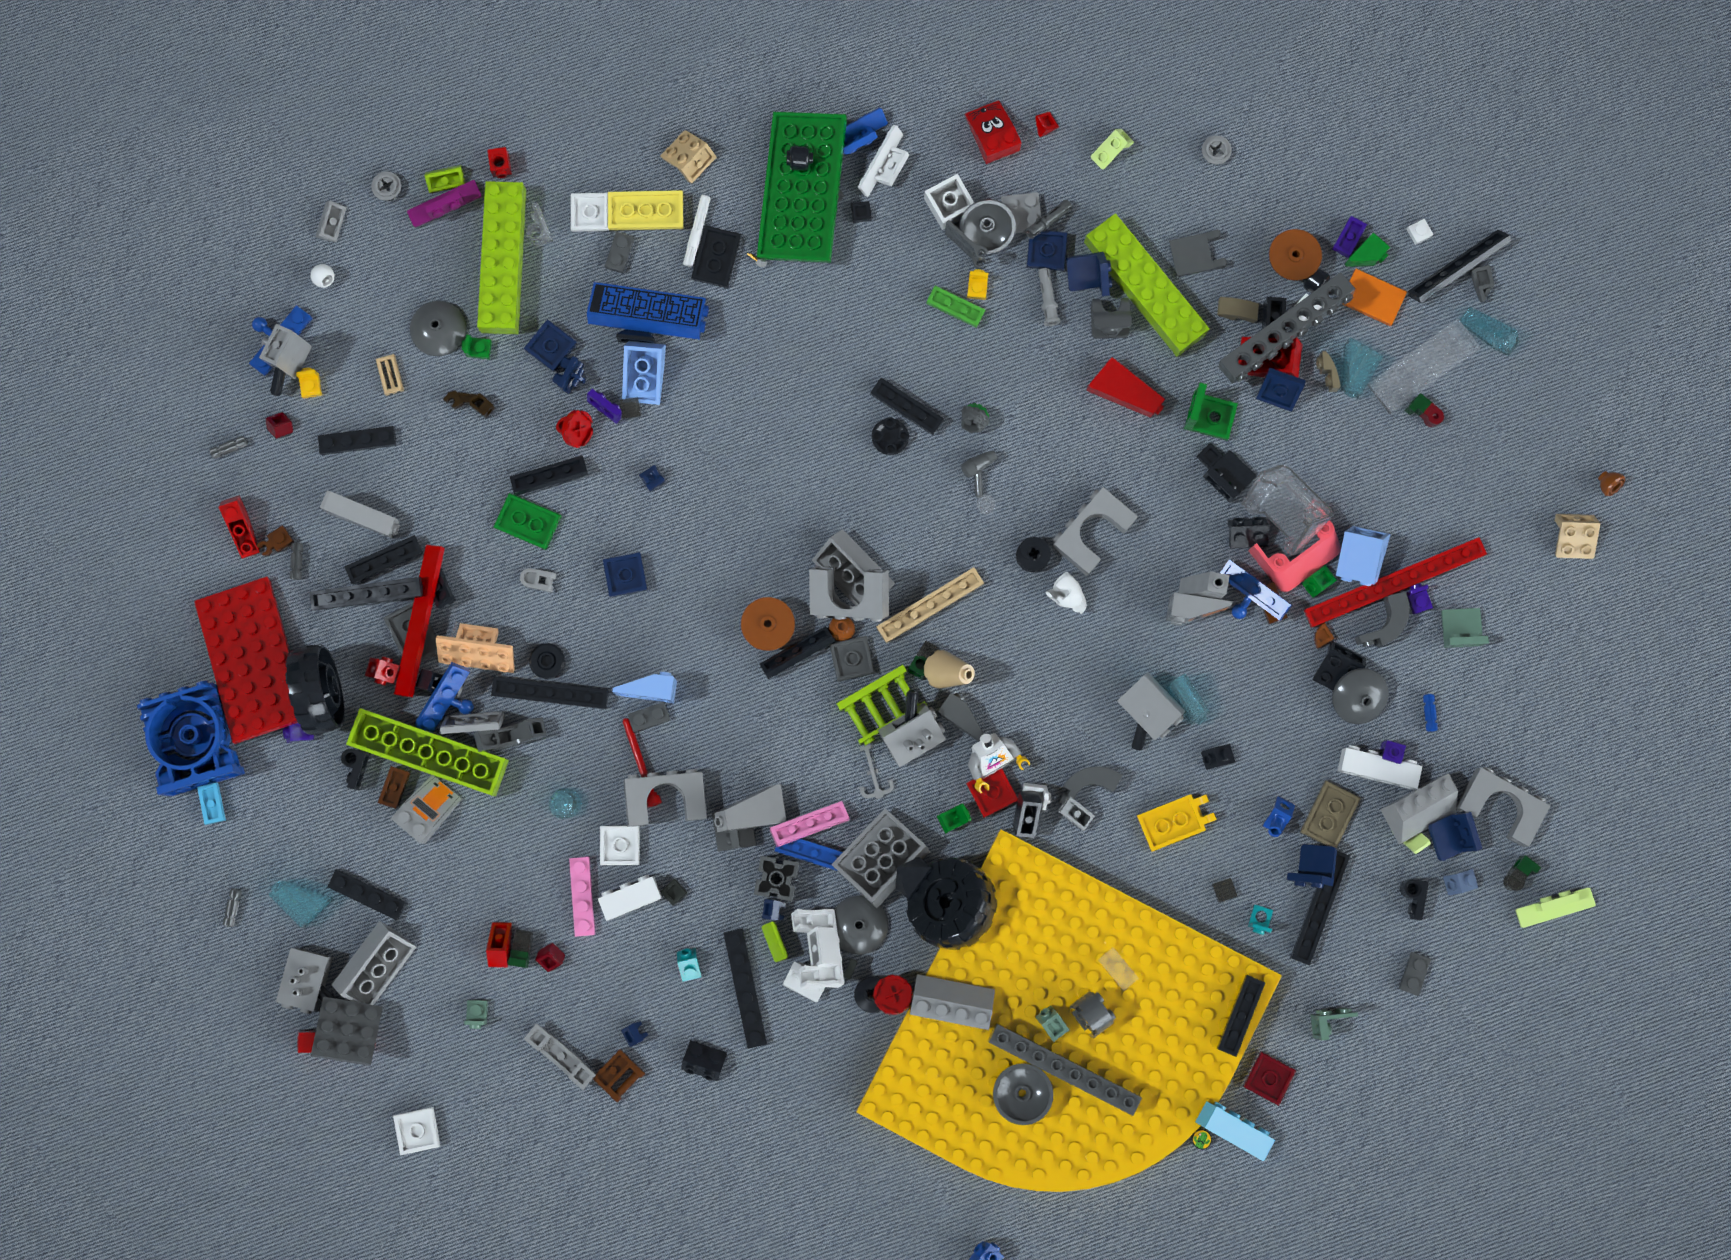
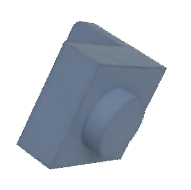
[1443,869,1478,895]

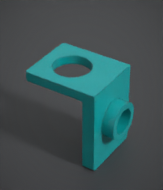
[1248,905,1273,935]

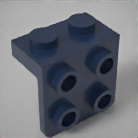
[1066,252,1112,297]
[1428,811,1482,861]
[1287,844,1337,889]

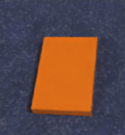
[1342,269,1407,326]

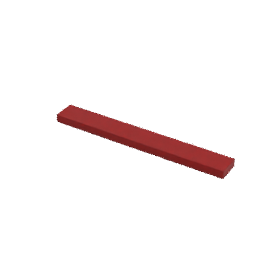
[394,545,445,698]

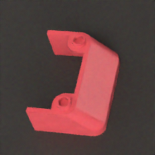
[1248,500,1341,592]

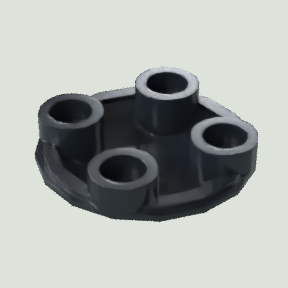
[871,417,909,455]

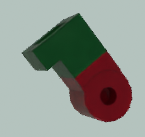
[1404,393,1444,427]

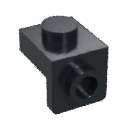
[1201,744,1235,770]

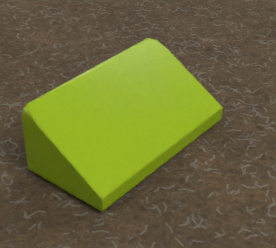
[424,165,465,193]
[761,921,788,962]

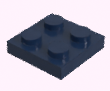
[1026,231,1067,271]
[524,320,577,372]
[1256,368,1306,412]
[603,552,648,598]

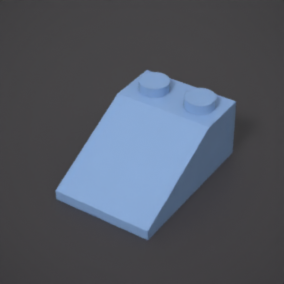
[622,341,666,405]
[612,672,677,704]

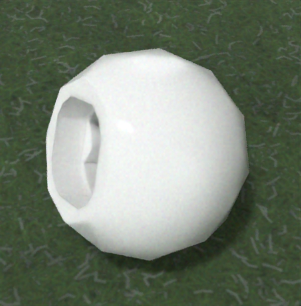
[310,264,335,288]

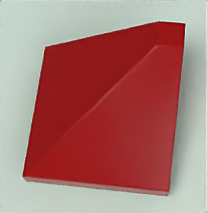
[1035,111,1059,137]

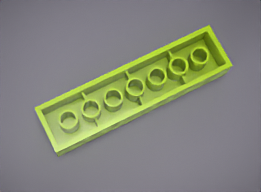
[477,181,526,334]
[1084,213,1210,357]
[346,708,509,797]

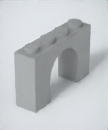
[1053,487,1138,576]
[809,566,889,622]
[1456,767,1550,847]
[623,769,707,827]

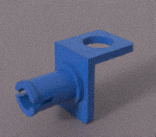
[1263,796,1295,837]

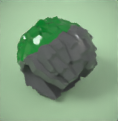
[961,403,990,433]

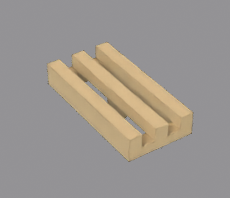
[376,354,404,396]

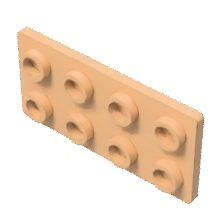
[436,623,515,673]

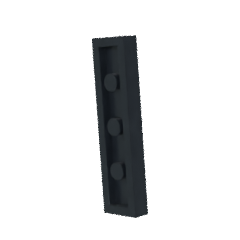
[870,378,944,435]
[318,426,397,455]
[510,455,588,496]
[344,535,423,585]
[759,626,835,679]
[327,869,407,920]
[1217,975,1265,1057]

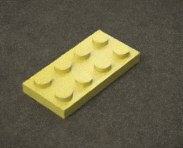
[608,190,684,230]

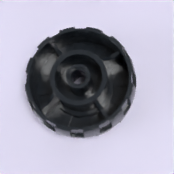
[285,644,345,735]
[906,857,997,950]

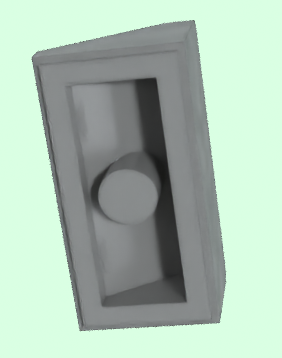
[315,200,347,243]

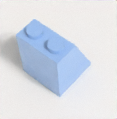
[1336,526,1390,586]

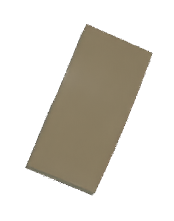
[1217,297,1259,323]
[1316,351,1340,392]

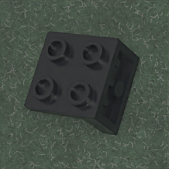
[1203,450,1256,503]
[1313,641,1366,690]

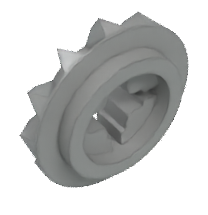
[1201,136,1232,166]
[371,172,402,201]

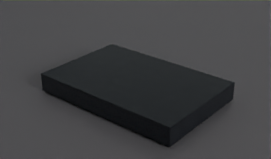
[691,226,741,289]

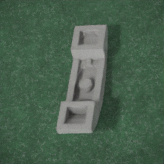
[524,1023,596,1090]

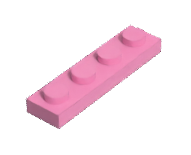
[770,801,849,847]
[569,857,595,937]

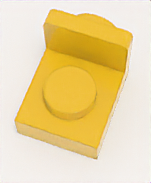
[967,269,989,300]
[296,368,322,399]

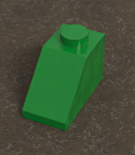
[1344,232,1390,267]

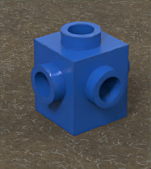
[969,1241,1004,1260]

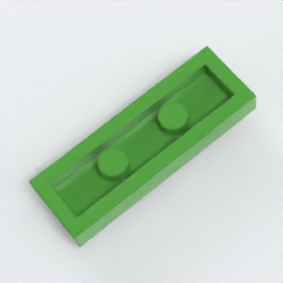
[926,286,985,328]

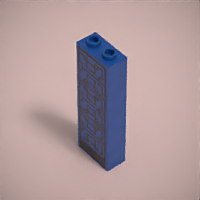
[587,282,709,340]

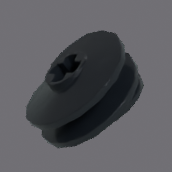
[1016,537,1051,572]
[854,977,881,1013]

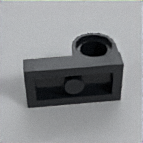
[341,749,370,791]
[1400,880,1429,921]

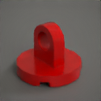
[556,410,593,448]
[873,975,913,1015]

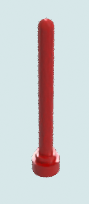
[623,718,662,808]

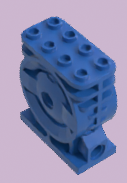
[137,680,245,797]

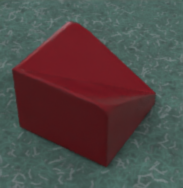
[265,412,293,439]
[535,942,565,972]

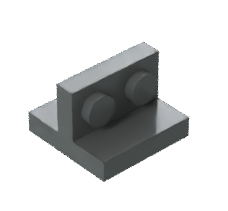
[712,813,757,852]

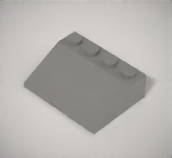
[831,809,930,908]

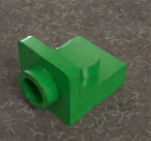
[462,335,492,360]
[1302,565,1337,598]

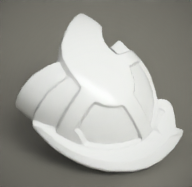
[1045,572,1087,614]

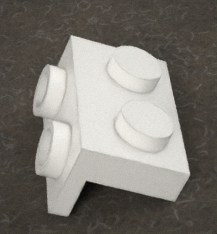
[783,962,825,1002]

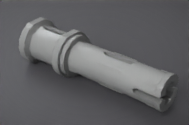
[1038,268,1061,326]

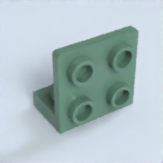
[1441,608,1489,648]
[1310,1007,1358,1041]

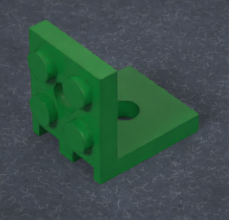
[1184,382,1238,441]

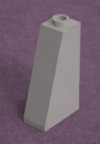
[320,490,400,539]
[1178,572,1230,599]
[714,784,786,832]

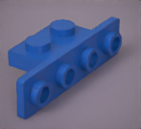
[843,107,888,155]

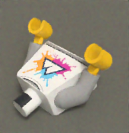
[968,733,1030,793]

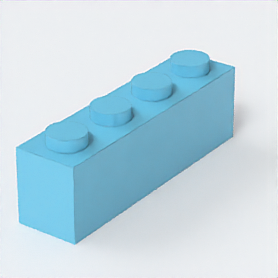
[1195,1101,1275,1161]

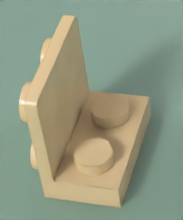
[661,130,717,184]
[1555,514,1601,559]

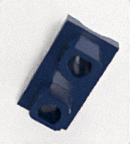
[552,356,586,394]

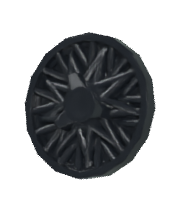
[529,643,565,679]

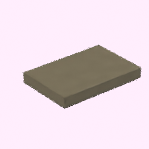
[1300,781,1361,848]

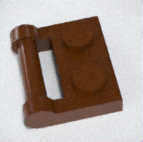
[593,1049,646,1103]

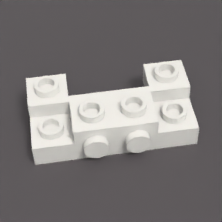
[791,909,844,989]

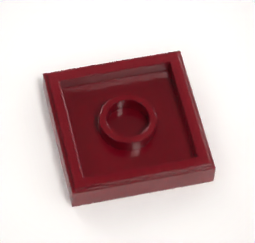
[1243,1051,1296,1106]

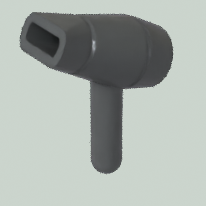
[961,450,998,498]

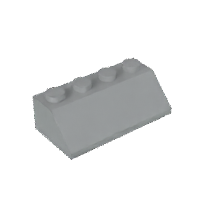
[812,529,895,606]
[1380,773,1458,844]
[332,921,416,1005]
[910,974,995,1030]

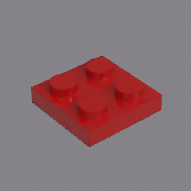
[966,768,1018,818]

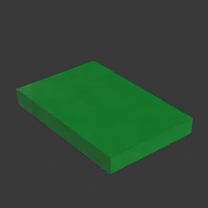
[494,493,562,550]

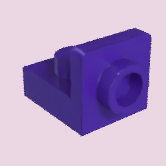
[1406,583,1433,615]
[283,723,314,743]
[1380,740,1406,764]

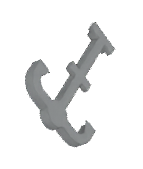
[859,744,894,799]

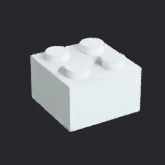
[924,174,974,230]

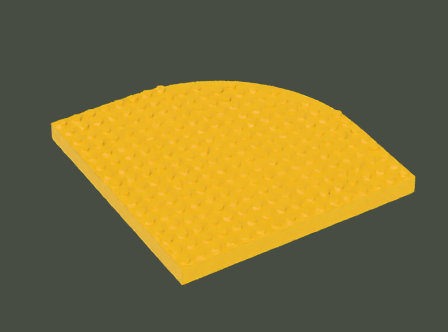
[856,829,1282,1192]

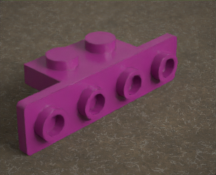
[407,180,482,228]

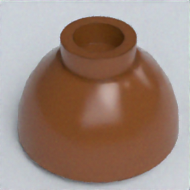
[1598,471,1625,496]
[828,617,855,642]

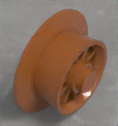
[1269,229,1322,281]
[741,597,795,651]

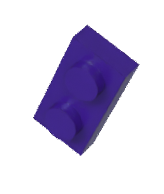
[1332,216,1367,258]
[587,389,622,424]

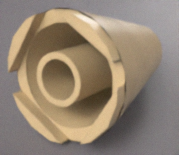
[924,650,975,688]

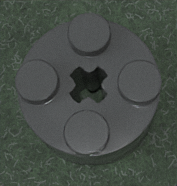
[1070,991,1116,1038]

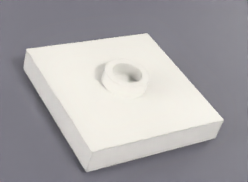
[571,193,609,232]
[600,826,640,865]
[393,1107,440,1155]

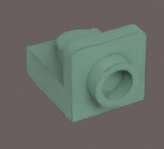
[464,1000,488,1029]
[1036,1006,1069,1042]

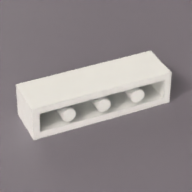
[1337,745,1422,790]

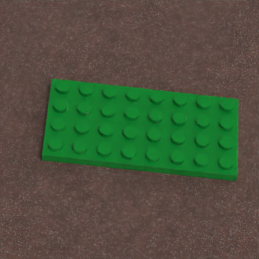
[757,112,847,263]

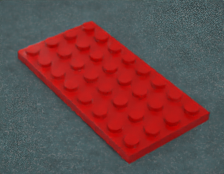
[194,576,298,744]

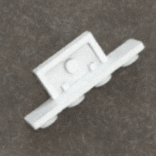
[858,125,909,197]

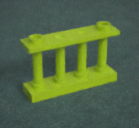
[836,665,927,746]

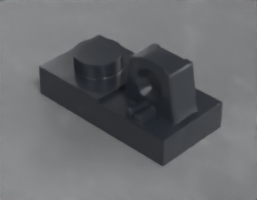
[434,568,456,609]

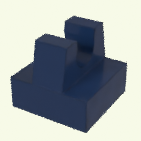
[639,465,666,492]
[762,899,786,921]
[621,1021,648,1047]

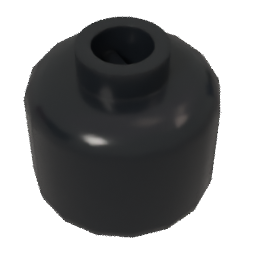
[786,145,813,171]
[1302,268,1330,293]

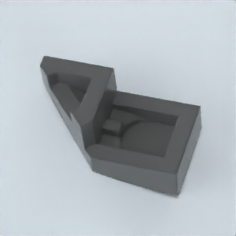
[1469,265,1495,303]

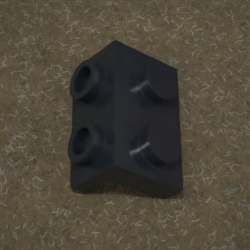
[1228,517,1269,548]
[681,1040,727,1081]

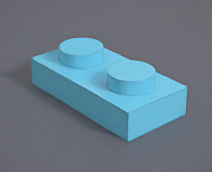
[197,782,226,825]

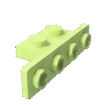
[1515,888,1596,928]

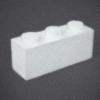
[598,875,663,921]

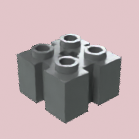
[754,856,800,901]

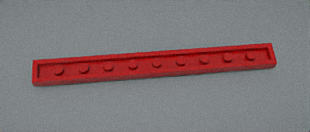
[1304,537,1487,628]

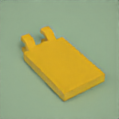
[1137,794,1217,852]

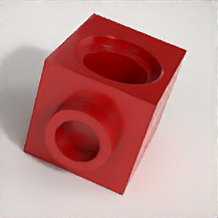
[487,147,512,178]

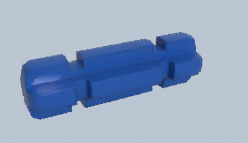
[1423,694,1438,732]

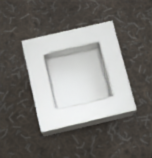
[1406,219,1433,245]

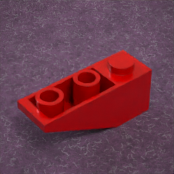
[219,495,260,559]

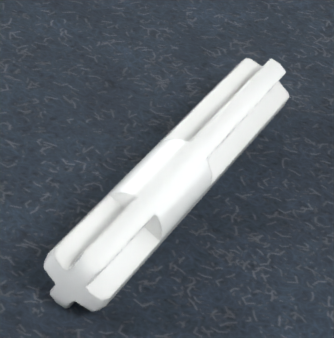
[683,195,711,267]

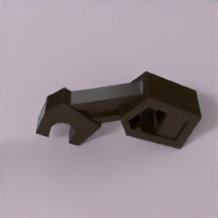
[443,390,495,418]

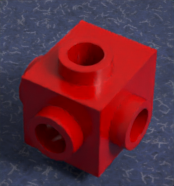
[365,657,399,686]

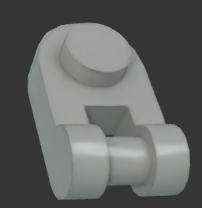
[520,568,556,593]

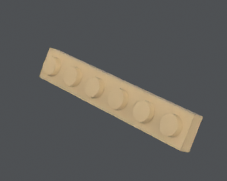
[876,567,984,644]

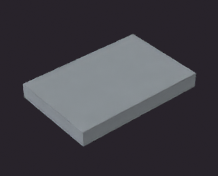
[440,711,505,734]

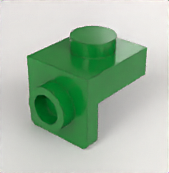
[937,803,971,834]

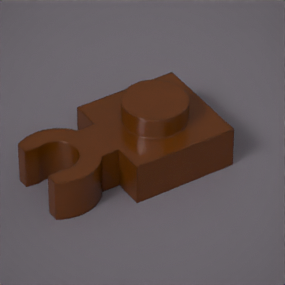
[257,525,294,557]

